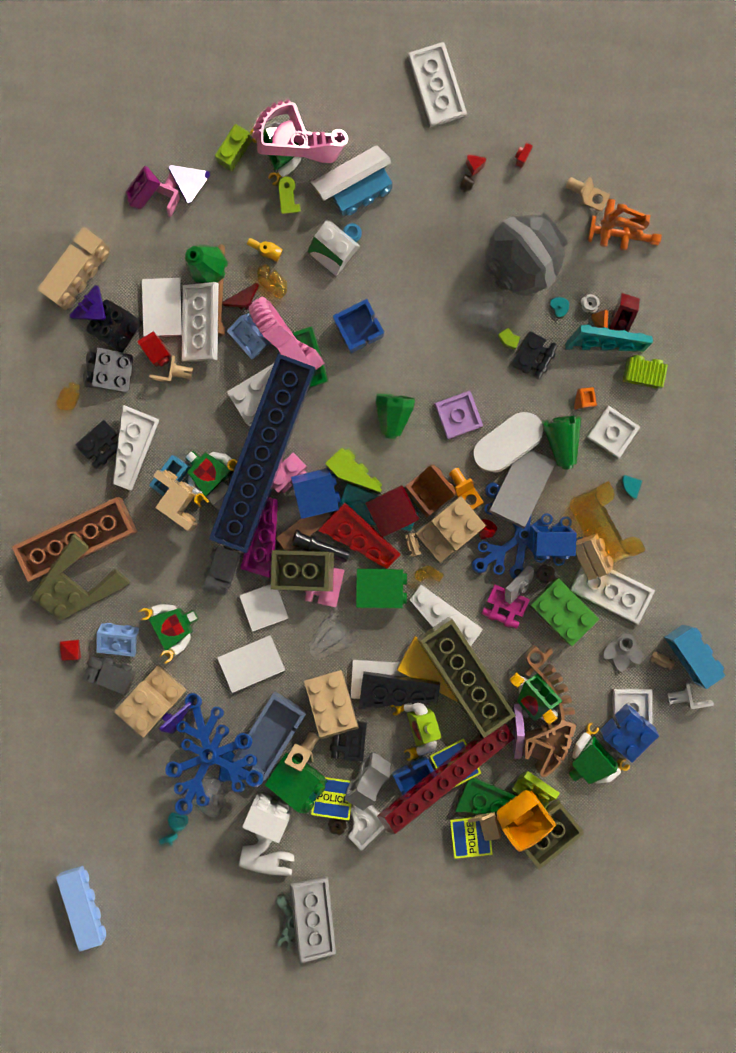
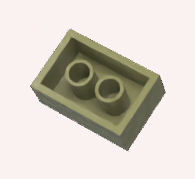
[271,550,334,592]
[524,798,585,870]

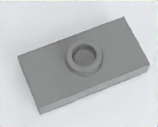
[505,566,534,604]

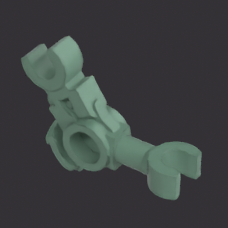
[277,894,295,951]

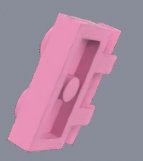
[304,568,344,607]

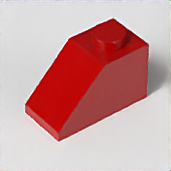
[137,331,172,367]

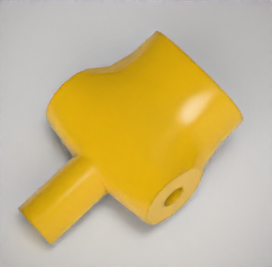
[246,238,283,263]

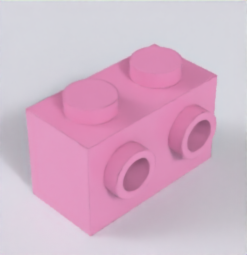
[273,452,307,494]

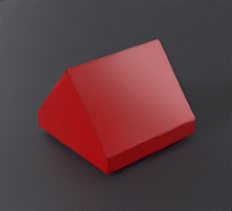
[466,154,487,176]

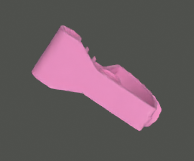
[252,99,348,163]
[249,297,325,370]

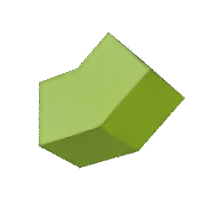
[498,328,520,350]

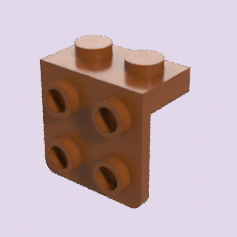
[404,464,456,518]

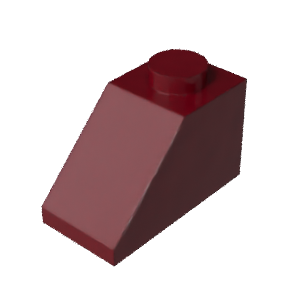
[609,293,640,332]

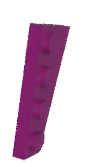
[240,497,278,578]

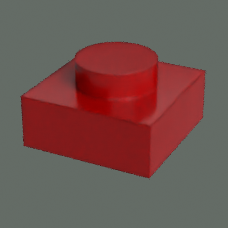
[515,142,533,168]

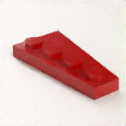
[318,502,400,569]

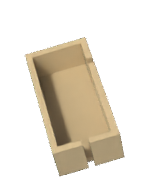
[37,227,110,311]

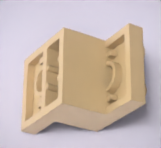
[153,470,198,531]
[415,496,486,563]
[115,665,187,738]

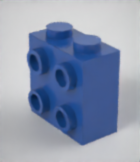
[291,468,341,519]

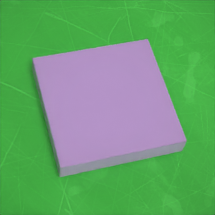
[434,391,483,440]

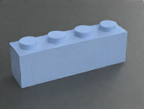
[56,865,106,952]

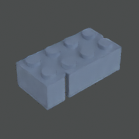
[232,691,307,781]

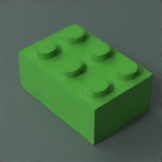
[528,577,599,646]

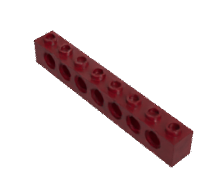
[377,724,515,834]

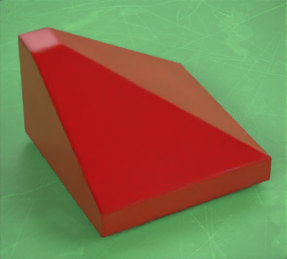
[60,639,81,661]

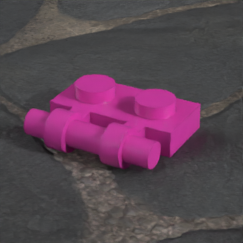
[481,584,530,629]

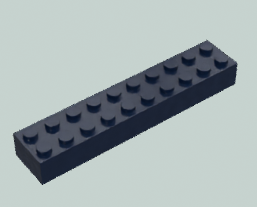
[209,353,316,553]

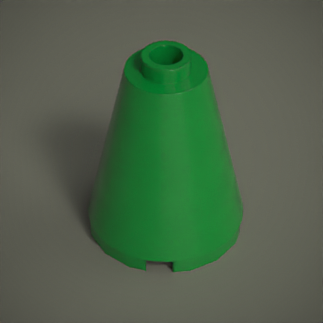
[542,416,581,470]

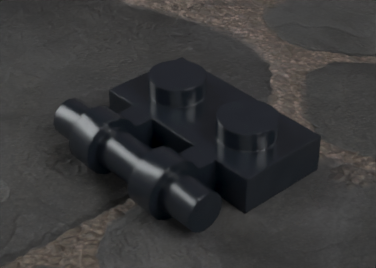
[511,331,558,380]
[75,420,118,469]
[330,721,367,762]

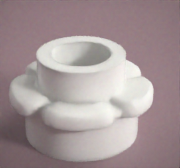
[581,294,600,313]

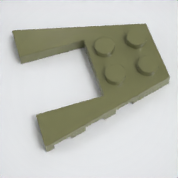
[32,534,130,621]

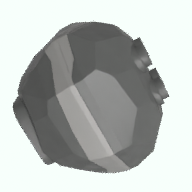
[484,213,568,295]

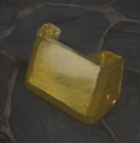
[570,481,646,563]

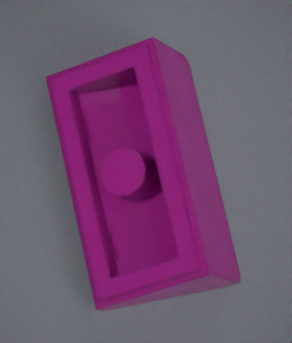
[125,166,160,209]

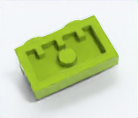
[512,771,560,809]

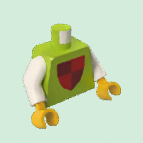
[390,703,441,761]

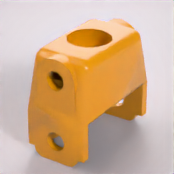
[496,790,557,852]

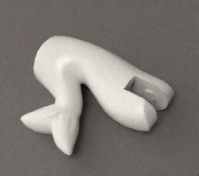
[239,833,294,876]

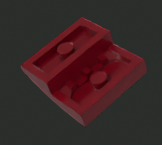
[365,485,419,537]

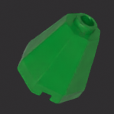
[185,245,228,284]
[376,393,415,439]

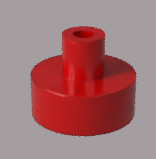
[479,519,497,539]

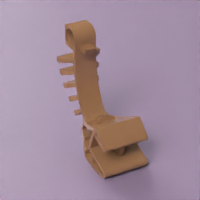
[523,645,576,777]

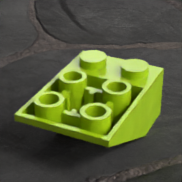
[325,448,382,494]

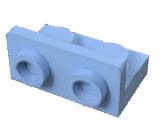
[227,314,271,359]
[97,623,139,657]

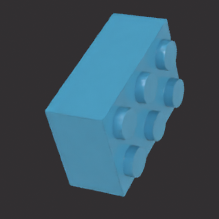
[664,625,726,689]

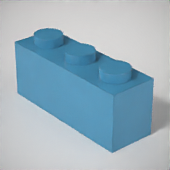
[332,167,393,216]

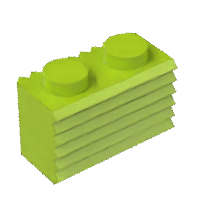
[214,124,252,172]
[622,355,668,389]

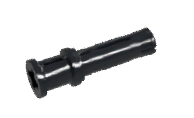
[291,530,350,563]

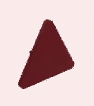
[222,283,259,310]

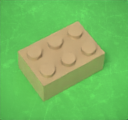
[304,670,359,739]

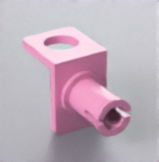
[156,173,180,217]

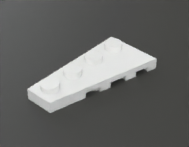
[113,405,160,491]
[410,584,483,646]

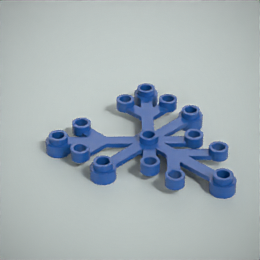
[472,483,583,579]
[165,693,263,815]

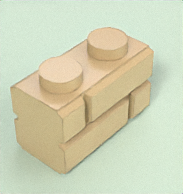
[576,533,614,580]

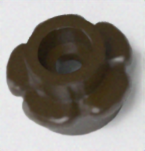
[459,174,475,193]
[536,565,555,584]
[328,818,347,835]

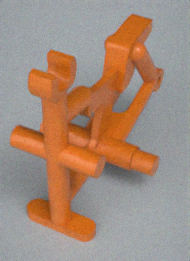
[588,199,662,251]

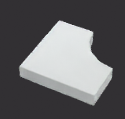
[348,805,385,851]

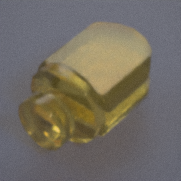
[56,381,80,411]

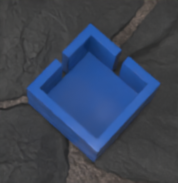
[333,299,385,354]
[530,526,577,559]
[600,703,659,763]
[391,755,434,795]

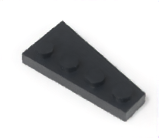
[358,671,440,710]

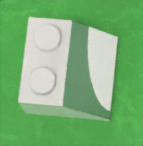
[307,221,360,276]

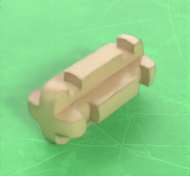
[405,533,421,557]
[650,652,675,670]

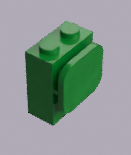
[356,568,407,608]
[265,753,328,813]

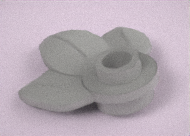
[603,634,642,672]

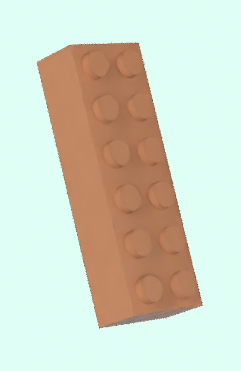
[12,497,138,582]

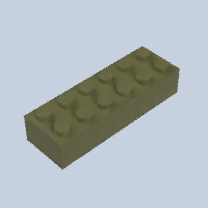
[417,617,516,738]

